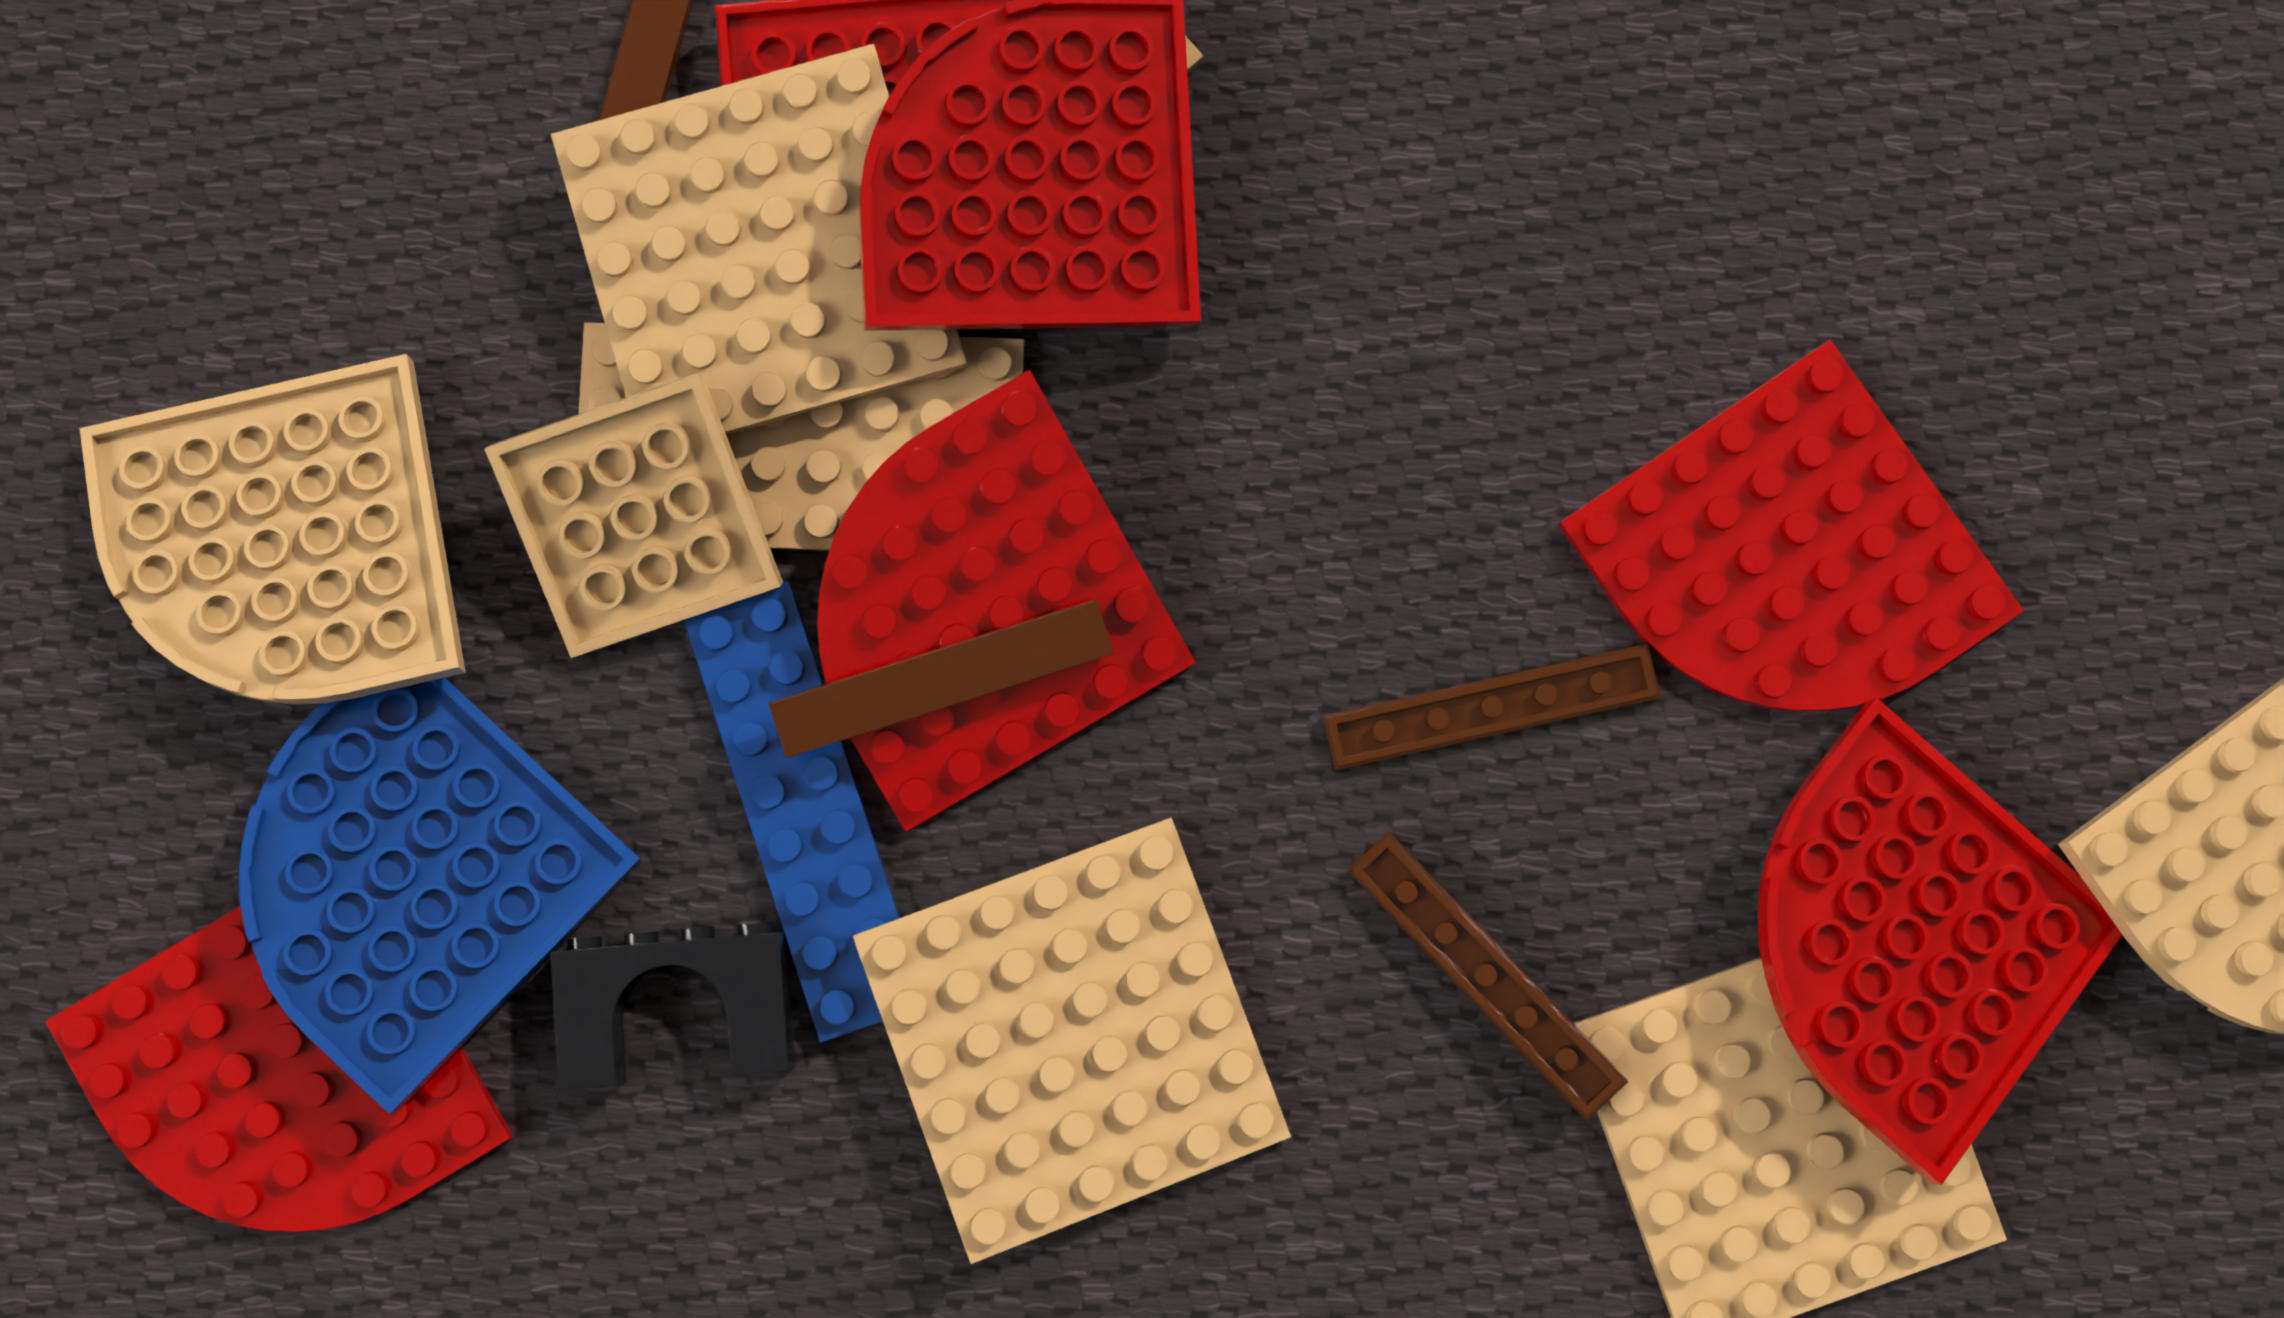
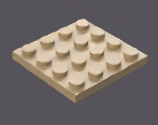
[484,372,783,658]

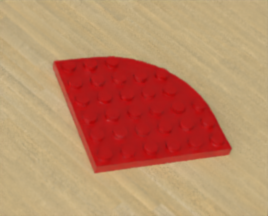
[859,0,1201,331]
[1558,340,2024,712]
[817,370,1196,832]
[1758,698,2122,1185]
[45,906,514,1232]

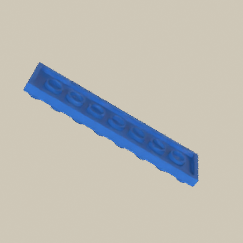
[684,581,900,1043]

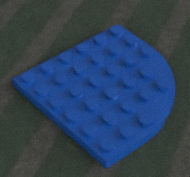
[239,678,642,1115]

